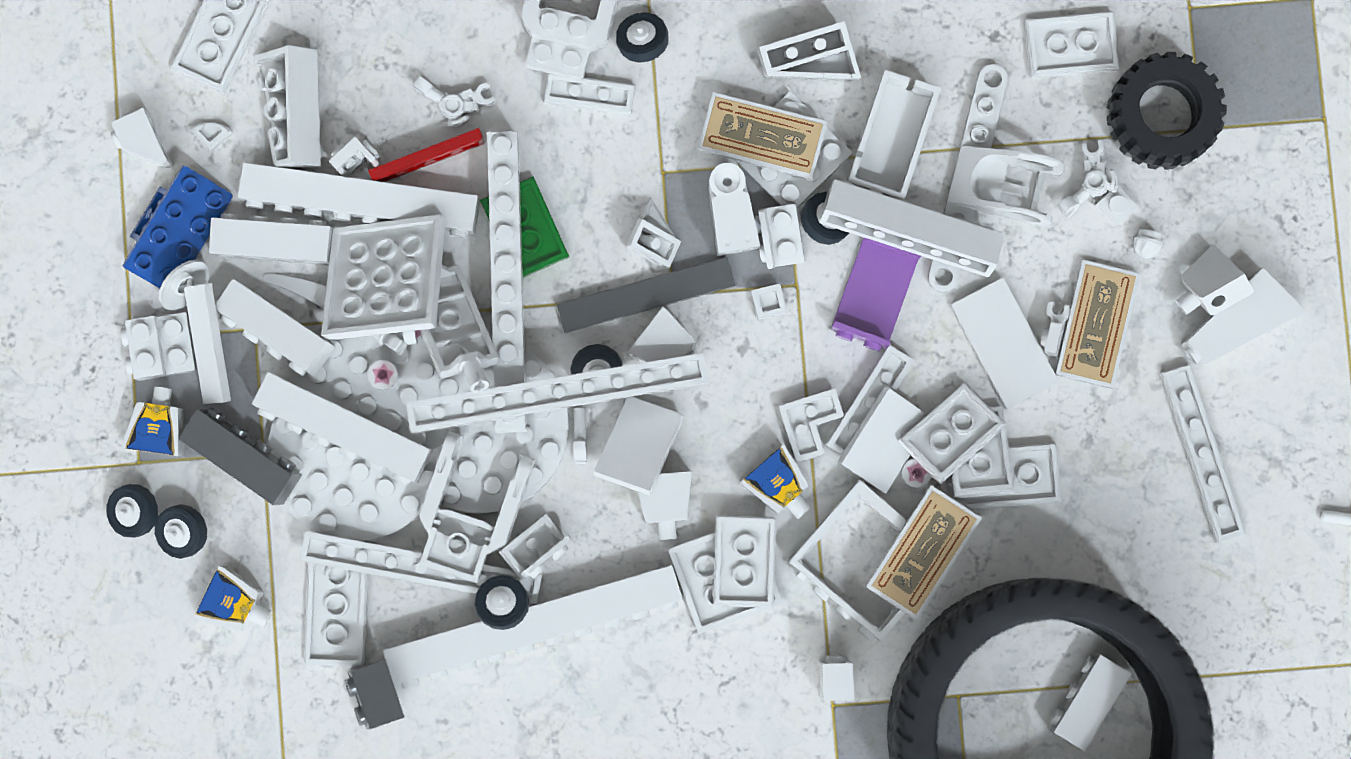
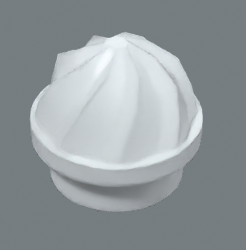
[1133,229,1163,259]

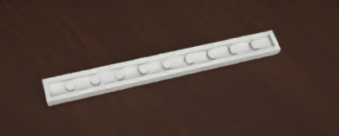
[405,353,709,434]

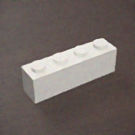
[208,214,333,265]
[215,279,335,376]

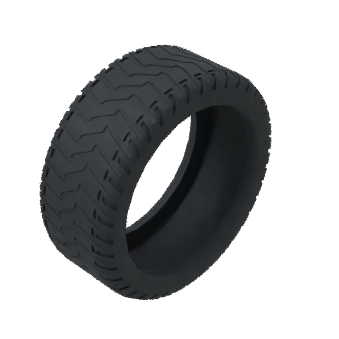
[887,578,1214,759]

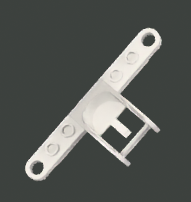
[928,64,1065,292]

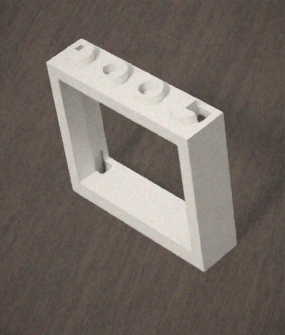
[788,480,907,641]

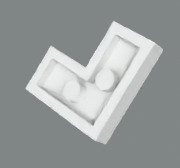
[778,388,844,463]

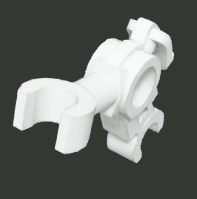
[413,76,496,127]
[1058,140,1118,218]

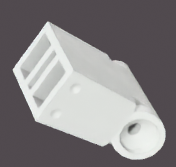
[708,163,760,256]

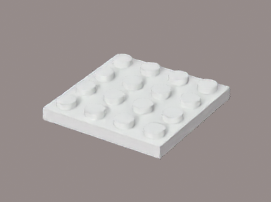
[321,214,446,340]

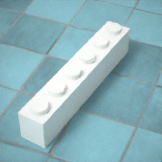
[819,179,1005,277]
[252,372,433,485]

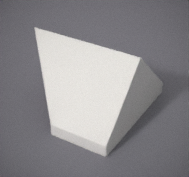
[627,198,681,268]

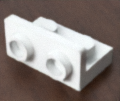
[755,203,806,269]

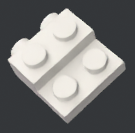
[121,312,197,381]

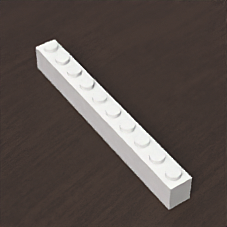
[487,131,527,433]
[383,565,683,689]

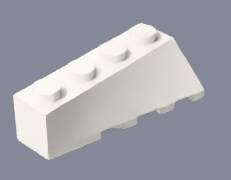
[254,45,322,170]

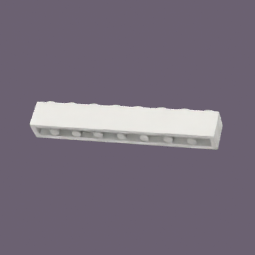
[238,163,480,238]

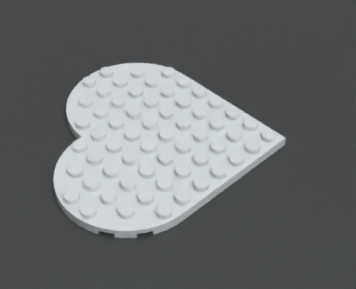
[268,321,569,541]

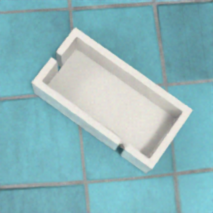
[847,70,941,199]

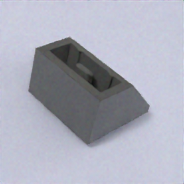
[345,659,405,730]

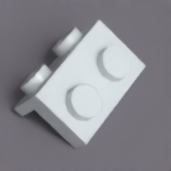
[329,137,381,177]
[499,514,572,580]

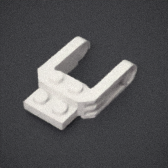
[521,0,618,81]
[419,431,535,583]

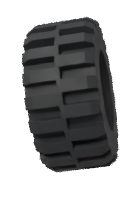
[1106,51,1227,170]

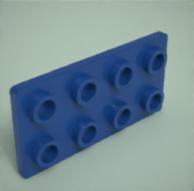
[122,166,233,288]

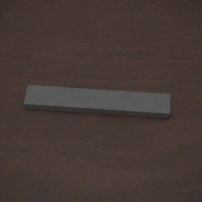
[557,257,735,333]

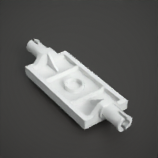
[420,265,498,393]

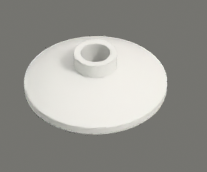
[158,260,209,310]

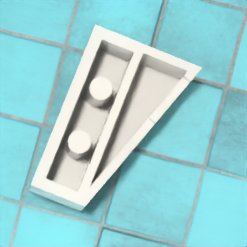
[757,21,861,80]

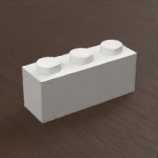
[1049,653,1131,751]

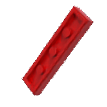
[368,128,485,182]

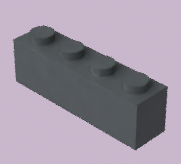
[179,407,302,505]

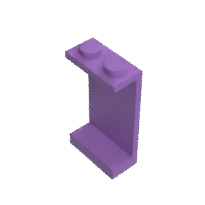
[831,237,921,352]

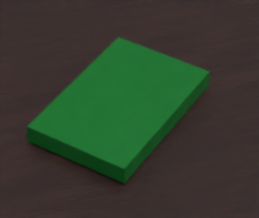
[480,176,570,278]

